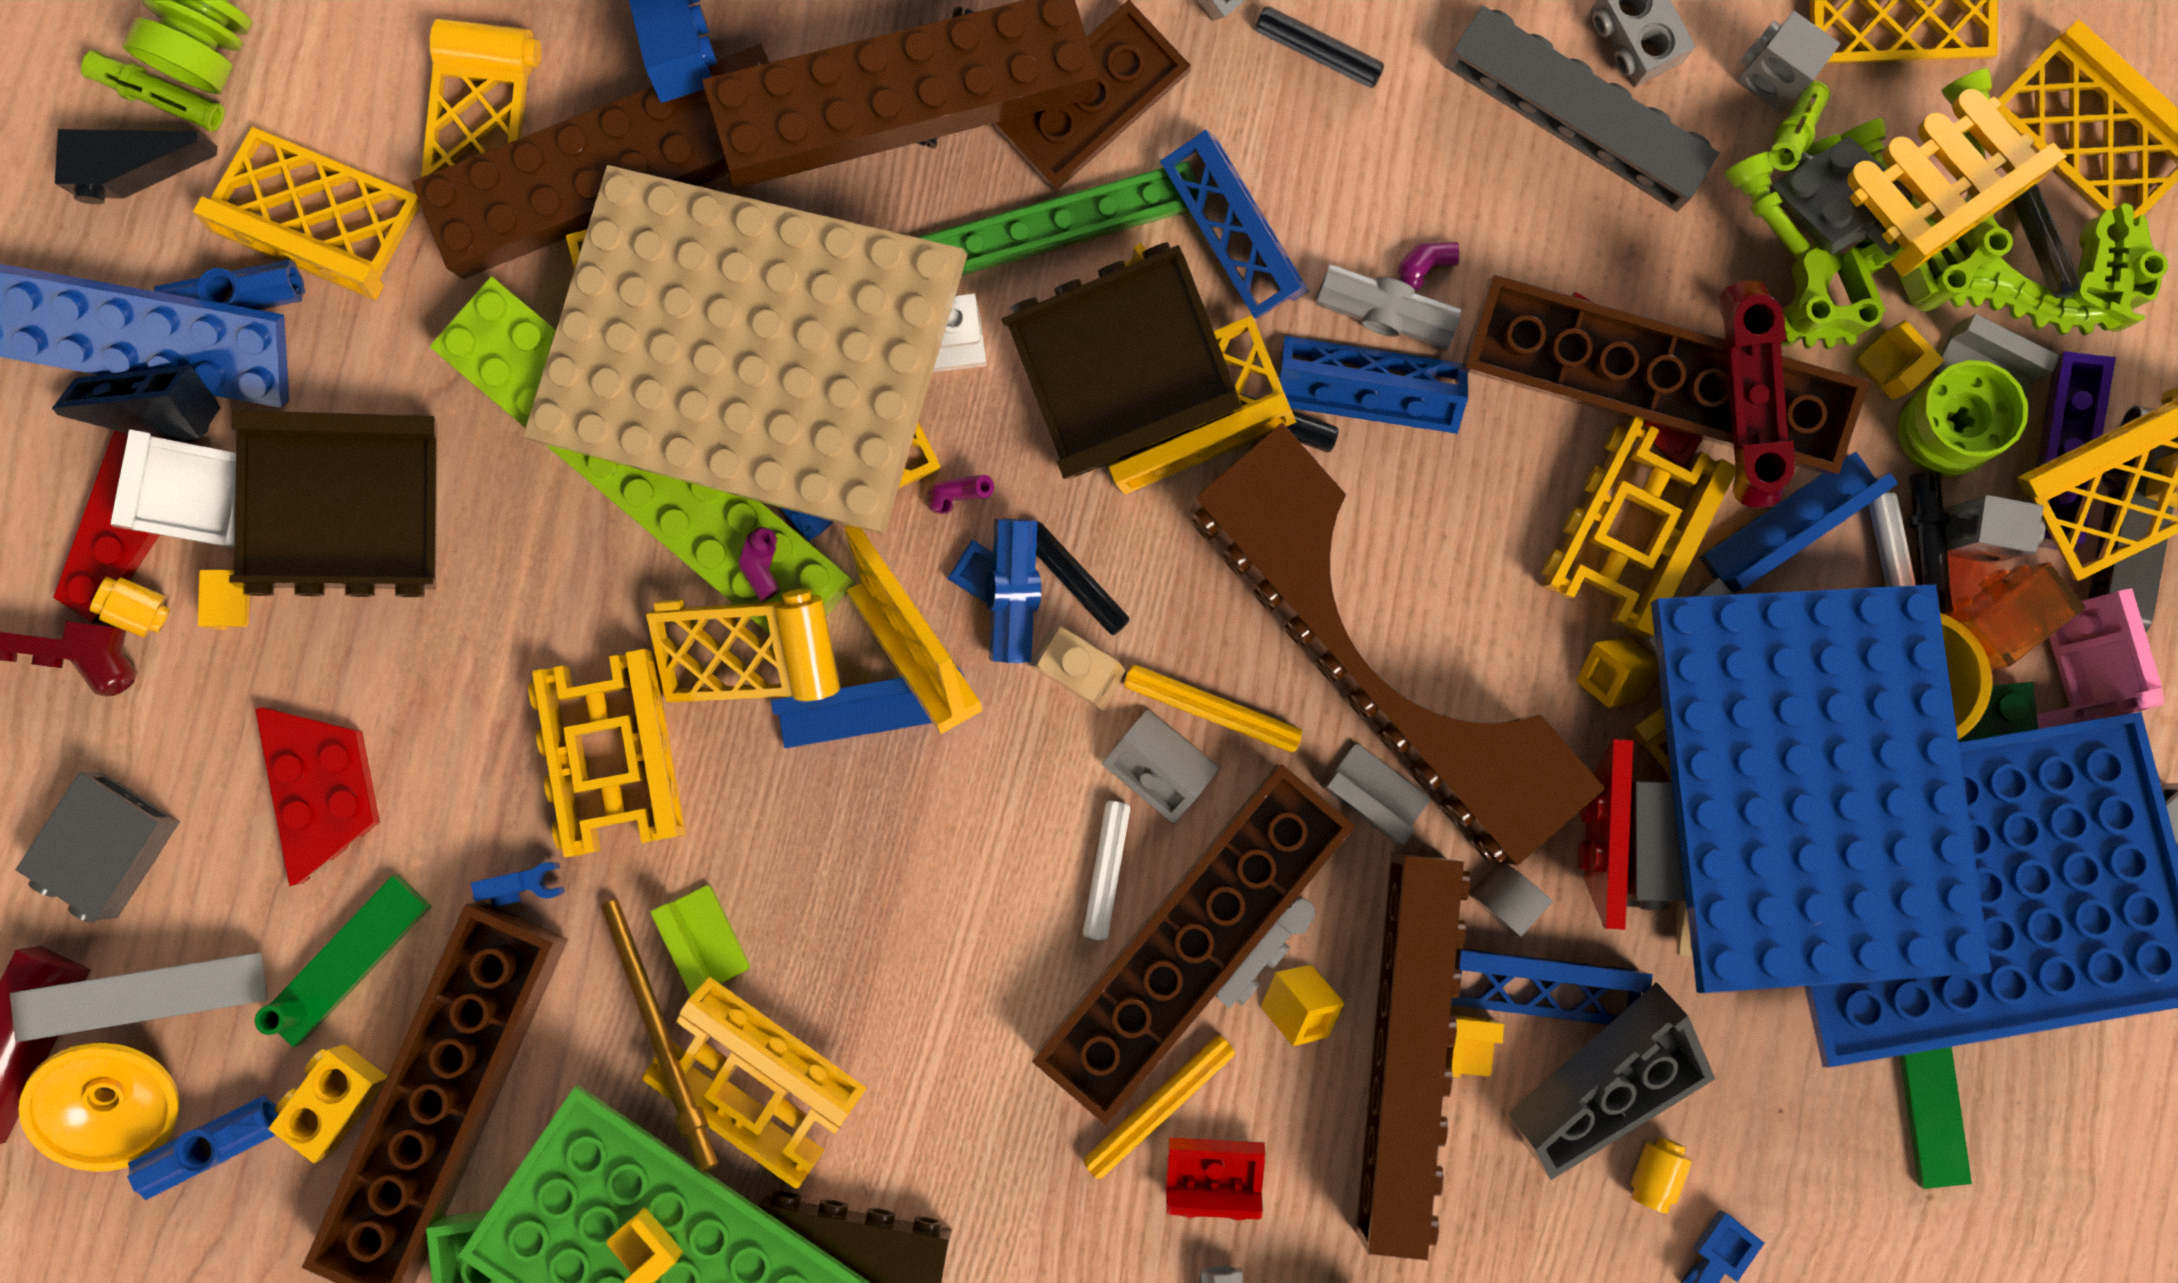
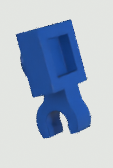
[471,862,565,908]
[1681,1210,1765,1283]

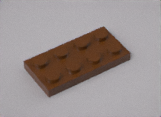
[993,0,1191,192]

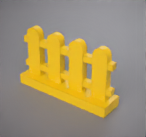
[1847,89,2067,278]

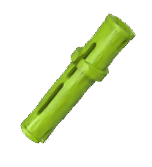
[81,50,225,132]
[1768,81,1831,171]

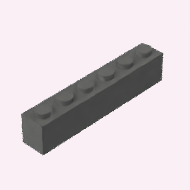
[1445,5,1720,212]

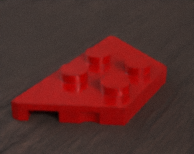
[255,707,380,886]
[1577,739,1633,930]

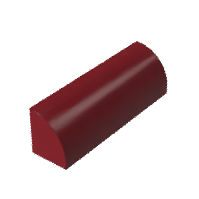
[0,946,91,1144]

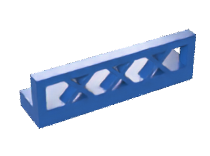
[1160,129,1309,319]
[1279,336,1468,434]
[1699,452,1898,593]
[771,668,964,749]
[1451,948,1653,1025]

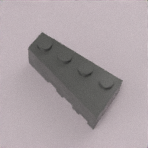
[1508,982,1715,1180]

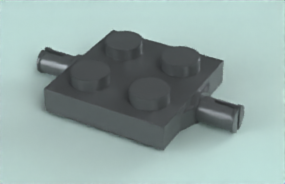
[1770,136,1913,256]

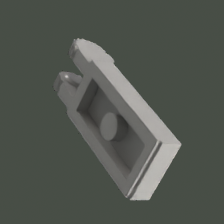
[1215,897,1317,1009]

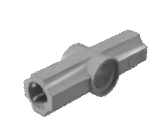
[1315,264,1462,350]

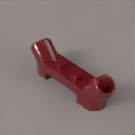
[1718,281,1795,508]
[0,621,137,697]

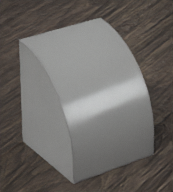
[1470,863,1553,937]

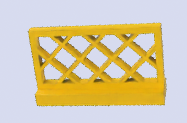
[1810,0,1998,65]
[1997,19,2178,219]
[192,127,421,301]
[1109,315,1296,495]
[2017,398,2178,581]
[844,526,982,735]

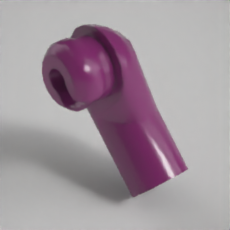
[1397,242,1459,290]
[928,475,994,514]
[739,527,781,602]

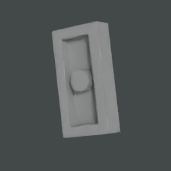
[1933,314,2061,397]
[1102,710,1218,824]
[1322,744,1430,845]

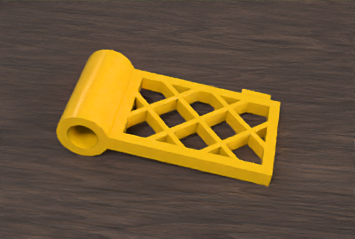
[418,19,542,201]
[646,588,840,703]

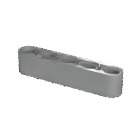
[9,952,268,1042]

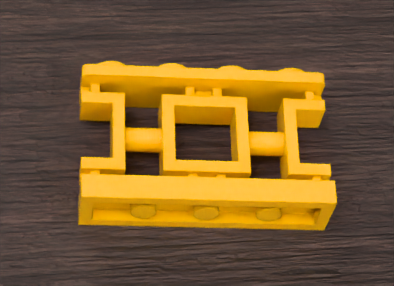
[1541,418,1736,638]
[528,649,686,858]
[642,977,867,1188]

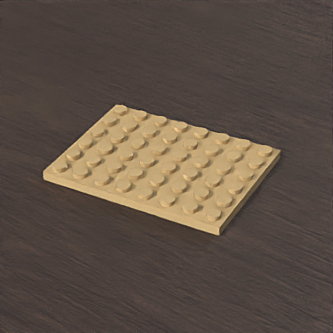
[523,165,967,535]

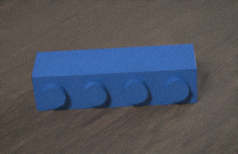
[629,0,718,103]

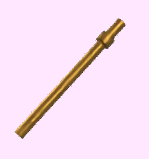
[601,899,718,1172]

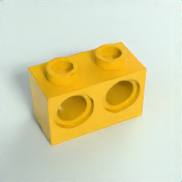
[268,1044,388,1164]

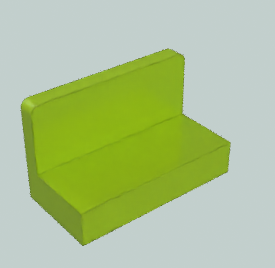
[650,885,750,996]

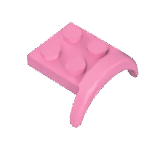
[2037,588,2165,729]

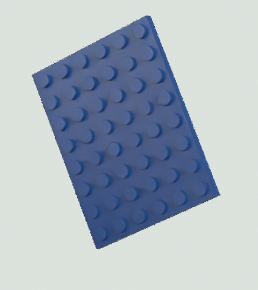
[1651,584,1991,993]
[1804,712,2178,1068]

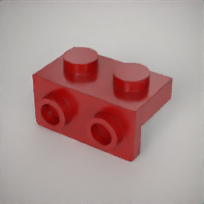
[1166,1137,1266,1221]

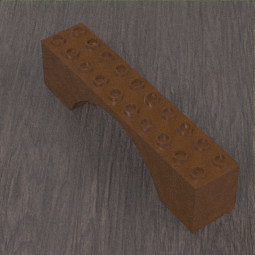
[1191,422,1606,866]

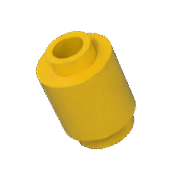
[89,577,171,638]
[1630,1136,1693,1214]

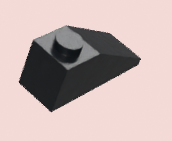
[55,129,218,204]
[52,365,221,441]

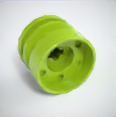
[122,0,252,95]
[1897,360,2028,477]

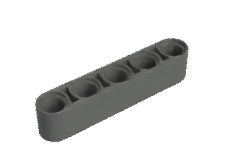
[2088,406,2178,632]

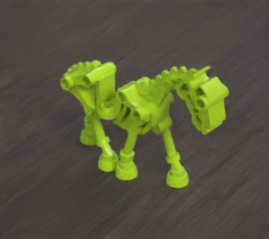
[1724,68,2169,349]

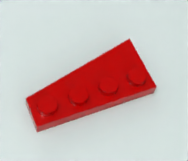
[53,430,159,624]

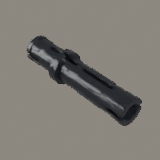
[1909,472,1954,614]

